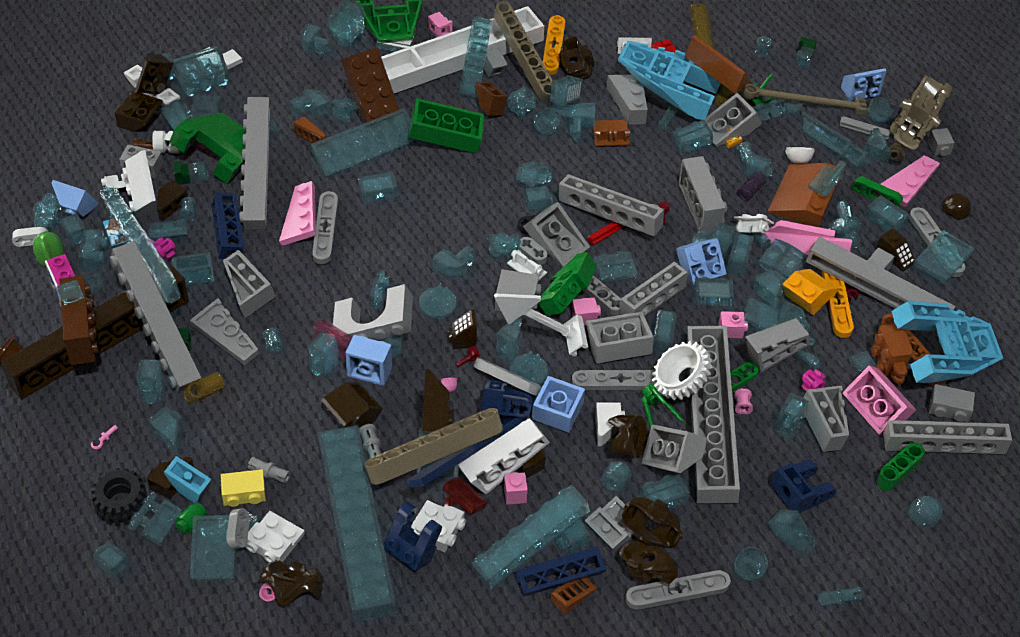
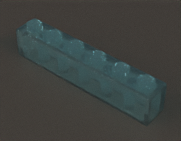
[471,485,590,590]

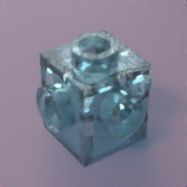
[508,86,536,116]

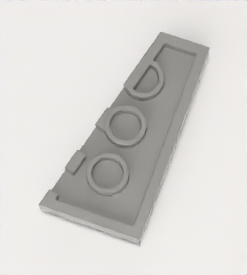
[190,298,259,365]

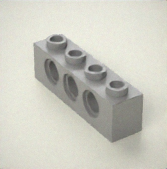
[619,262,688,316]

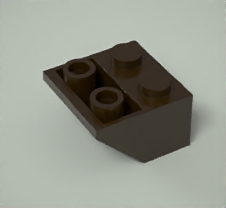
[135,53,174,94]
[114,90,163,132]
[321,382,383,427]

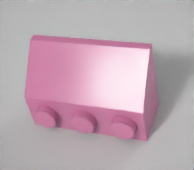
[842,365,916,435]

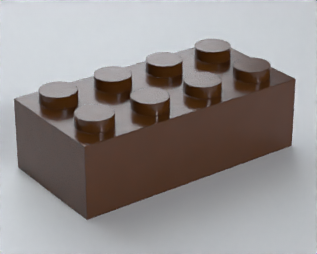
[341,47,401,126]
[59,275,98,365]

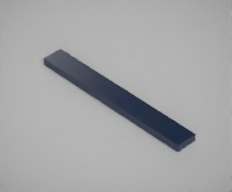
[406,415,527,488]

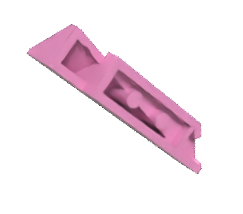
[762,220,852,255]

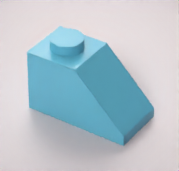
[164,456,211,503]

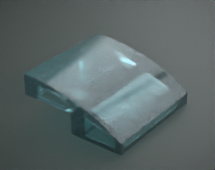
[757,238,808,281]

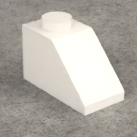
[595,403,625,446]

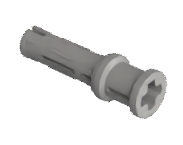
[358,424,381,458]

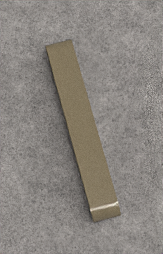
[494,1,557,103]
[365,408,503,485]

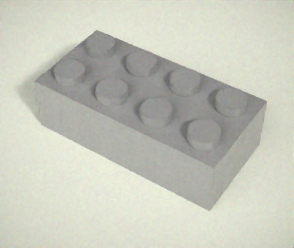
[679,156,727,235]

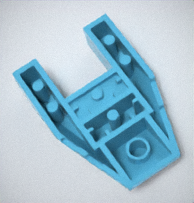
[618,41,721,121]
[891,301,1003,383]

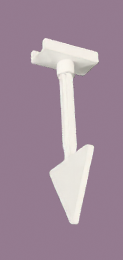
[494,294,588,356]

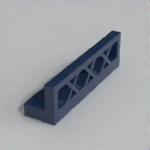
[212,193,244,259]
[515,546,606,596]

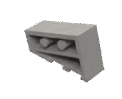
[606,74,648,124]
[223,250,276,318]
[745,318,810,372]
[799,385,849,452]

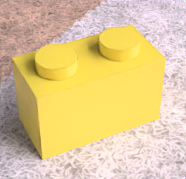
[221,469,266,507]

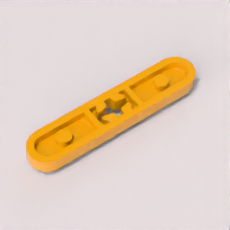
[543,15,565,75]
[822,271,854,338]

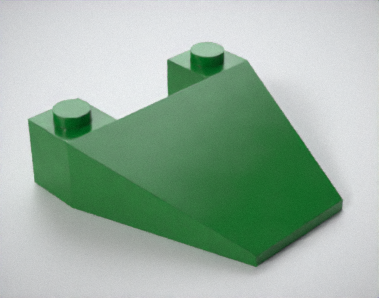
[356,0,422,42]
[169,113,246,184]

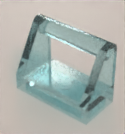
[496,316,522,366]

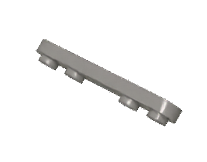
[312,191,338,264]
[909,207,965,277]
[572,370,656,390]
[626,570,731,610]

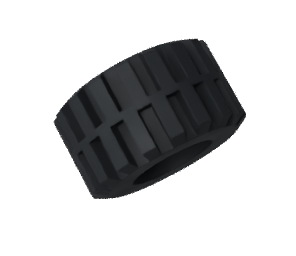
[91,468,148,526]

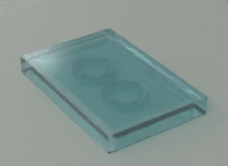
[913,230,975,284]
[190,515,236,581]

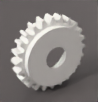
[652,341,713,400]

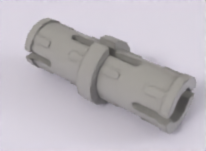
[248,457,291,484]

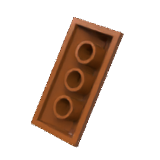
[685,35,752,94]

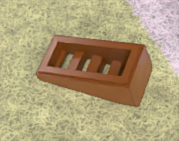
[294,117,327,148]
[550,578,597,615]

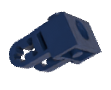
[481,380,534,417]
[770,459,837,515]
[383,502,442,571]

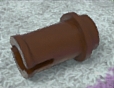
[131,138,153,150]

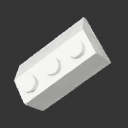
[122,150,158,218]

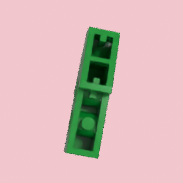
[538,252,597,315]

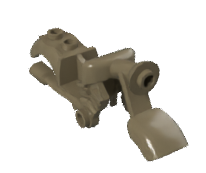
[886,75,953,162]

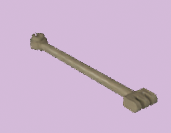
[743,84,869,114]

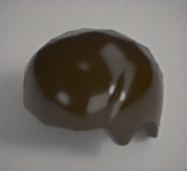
[942,193,971,220]

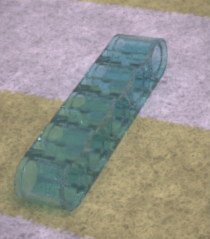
[459,16,492,98]

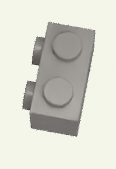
[119,145,163,178]

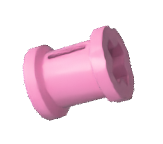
[734,388,753,414]

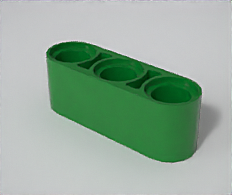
[877,443,925,491]

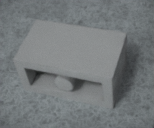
[929,384,975,422]

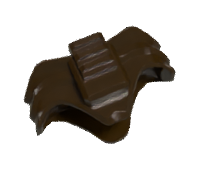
[559,36,595,79]
[608,413,647,458]
[621,497,682,548]
[619,541,678,584]
[257,560,324,606]

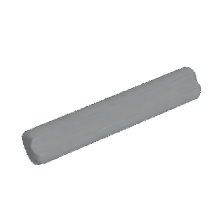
[840,116,891,140]

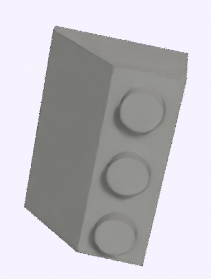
[586,311,654,364]
[641,424,707,473]

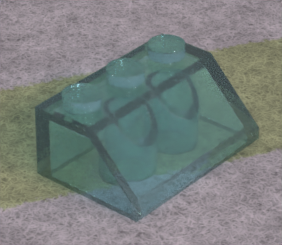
[171,45,230,98]

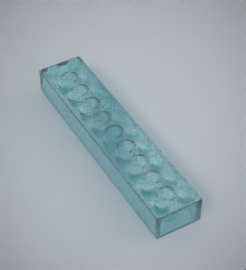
[318,425,396,623]

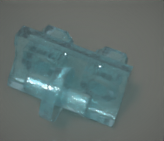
[486,232,521,257]

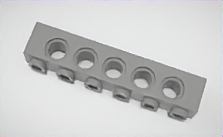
[559,174,664,236]
[883,420,1012,454]

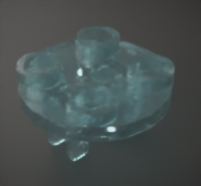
[33,192,62,228]
[419,284,456,320]
[509,351,548,385]

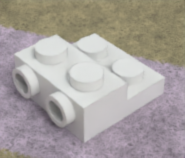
[411,500,466,552]
[246,511,305,563]

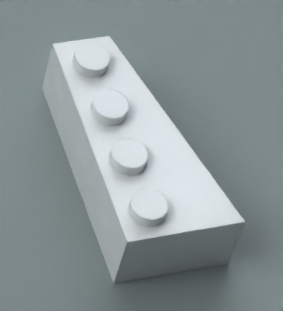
[458,418,550,494]

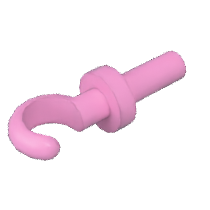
[91,425,118,450]

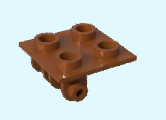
[592,120,630,146]

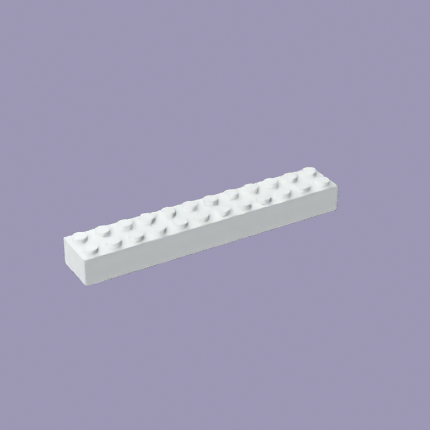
[381,6,544,93]

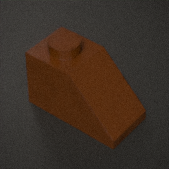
[475,82,508,117]

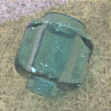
[602,461,632,492]

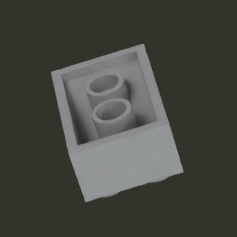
[697,93,762,147]
[523,202,590,268]

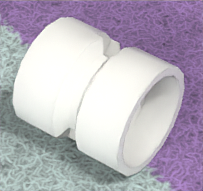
[153,131,181,154]

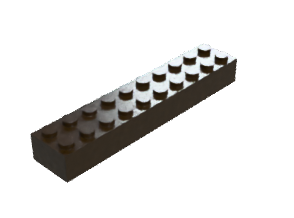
[1,265,189,400]

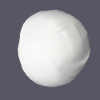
[785,147,815,164]

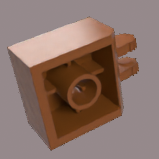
[871,324,913,384]

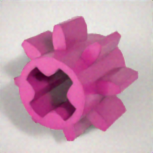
[152,237,176,261]
[801,369,826,391]

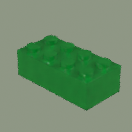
[408,98,484,153]

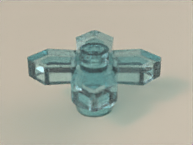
[828,200,861,250]

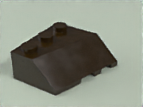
[422,369,454,432]

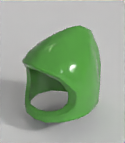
[33,231,65,266]

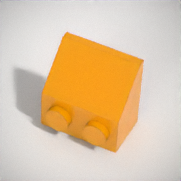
[782,269,839,315]

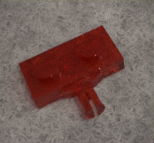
[443,477,487,514]

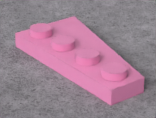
[874,155,940,207]
[279,181,316,245]

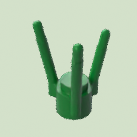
[745,73,776,109]
[641,384,684,428]

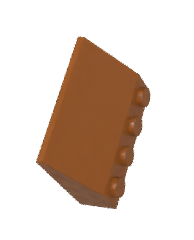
[767,163,843,228]

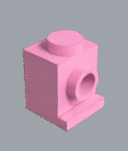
[428,12,453,37]

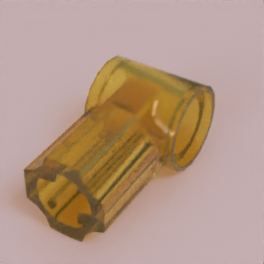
[183,372,225,403]

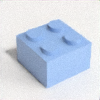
[345,335,392,386]
[532,376,585,433]

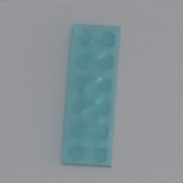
[310,108,418,178]

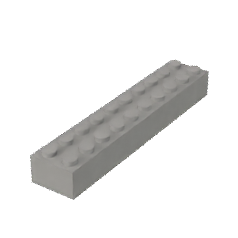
[687,326,740,503]

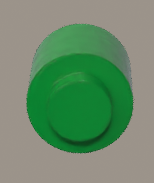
[175,502,207,534]

